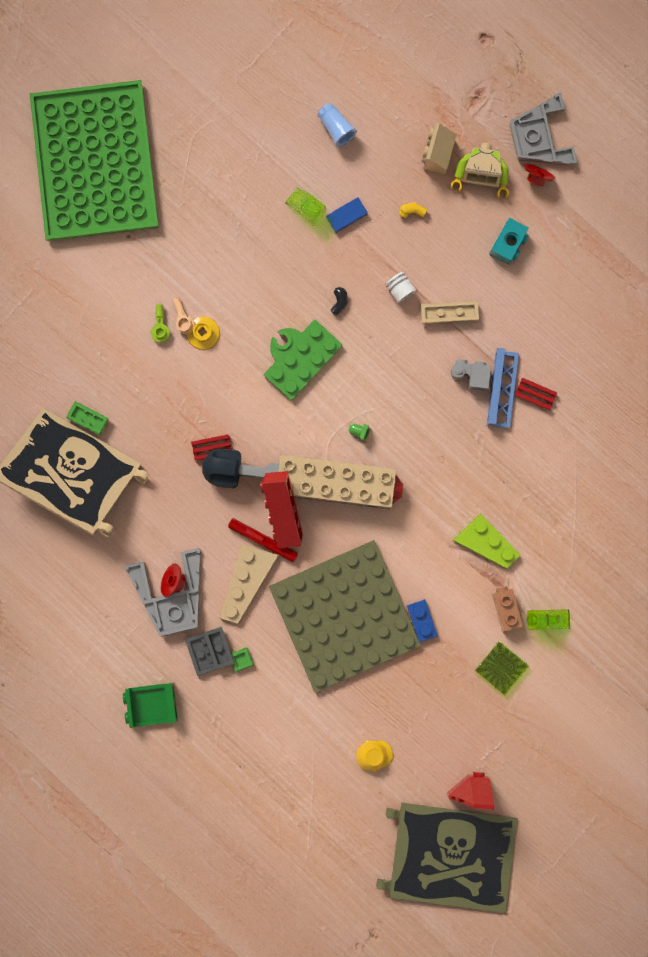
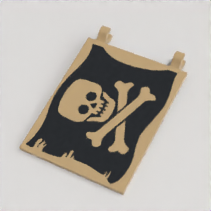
[0,408,149,538]

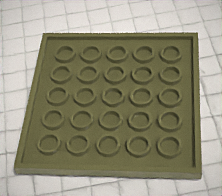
[269,540,421,693]

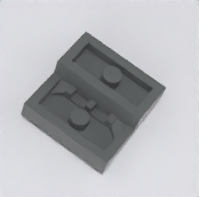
[185,627,234,676]

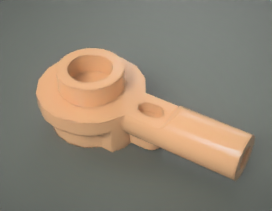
[173,298,195,335]

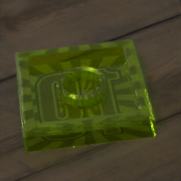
[474,641,529,696]

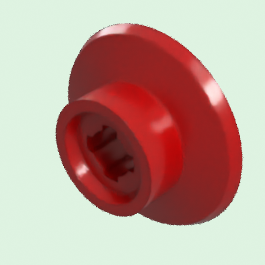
[524,164,555,187]
[160,563,185,597]

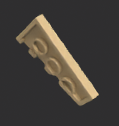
[219,544,278,624]

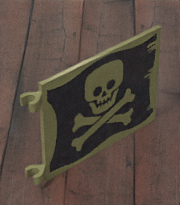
[376,802,517,913]

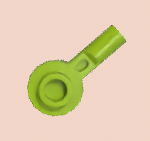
[151,304,170,343]

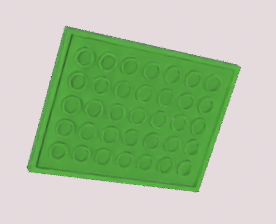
[29,80,159,241]

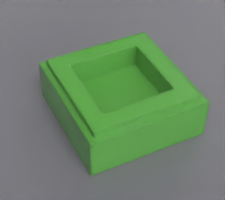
[231,647,254,672]

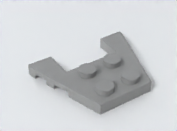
[509,93,578,165]

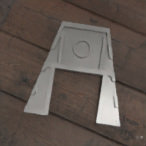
[125,548,201,637]

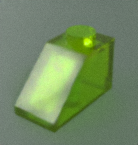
[285,188,326,226]
[527,609,570,630]

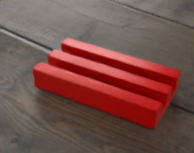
[514,378,558,411]
[191,434,232,461]

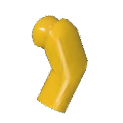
[399,202,428,218]

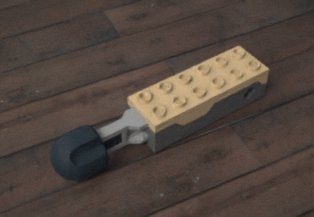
[202,449,403,510]

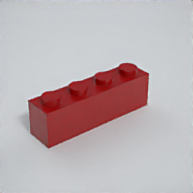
[261,471,304,548]

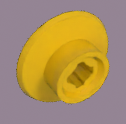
[186,316,220,350]

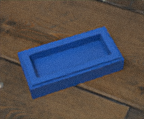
[326,197,368,233]

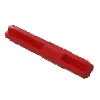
[228,518,298,562]

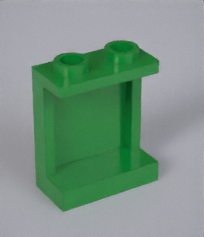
[123,682,178,728]

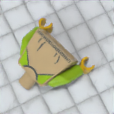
[451,143,509,198]

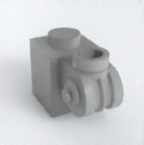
[451,359,491,391]

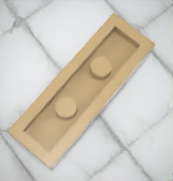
[421,301,479,324]

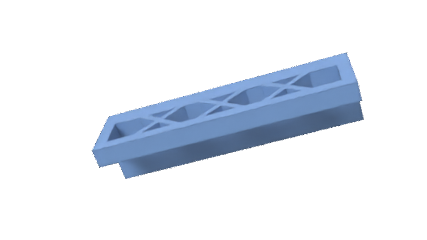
[486,348,519,428]

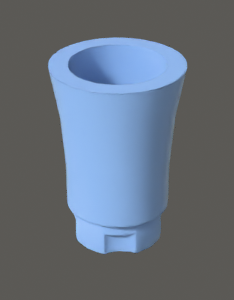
[318,103,357,147]

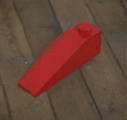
[447,772,495,810]

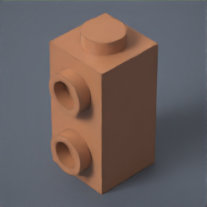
[492,586,523,631]

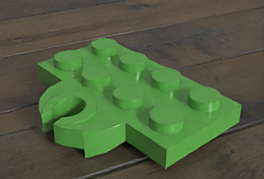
[263,319,343,401]

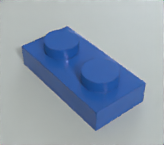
[407,599,438,642]

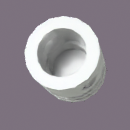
[385,271,416,303]

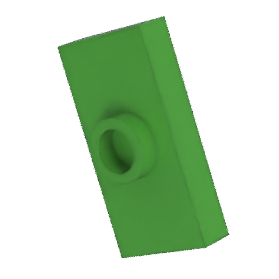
[66,401,109,436]

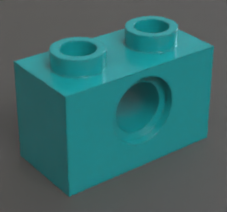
[489,217,529,265]

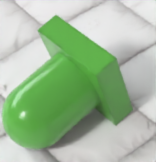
[349,424,371,442]

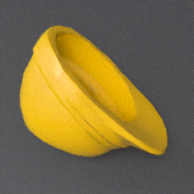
[356,740,393,773]

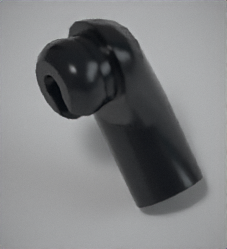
[330,287,348,316]

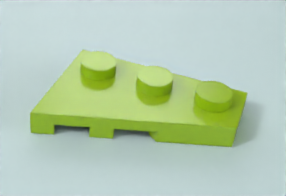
[453,513,520,568]

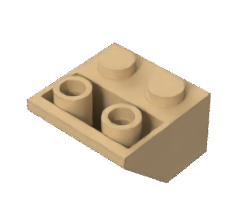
[422,123,457,175]

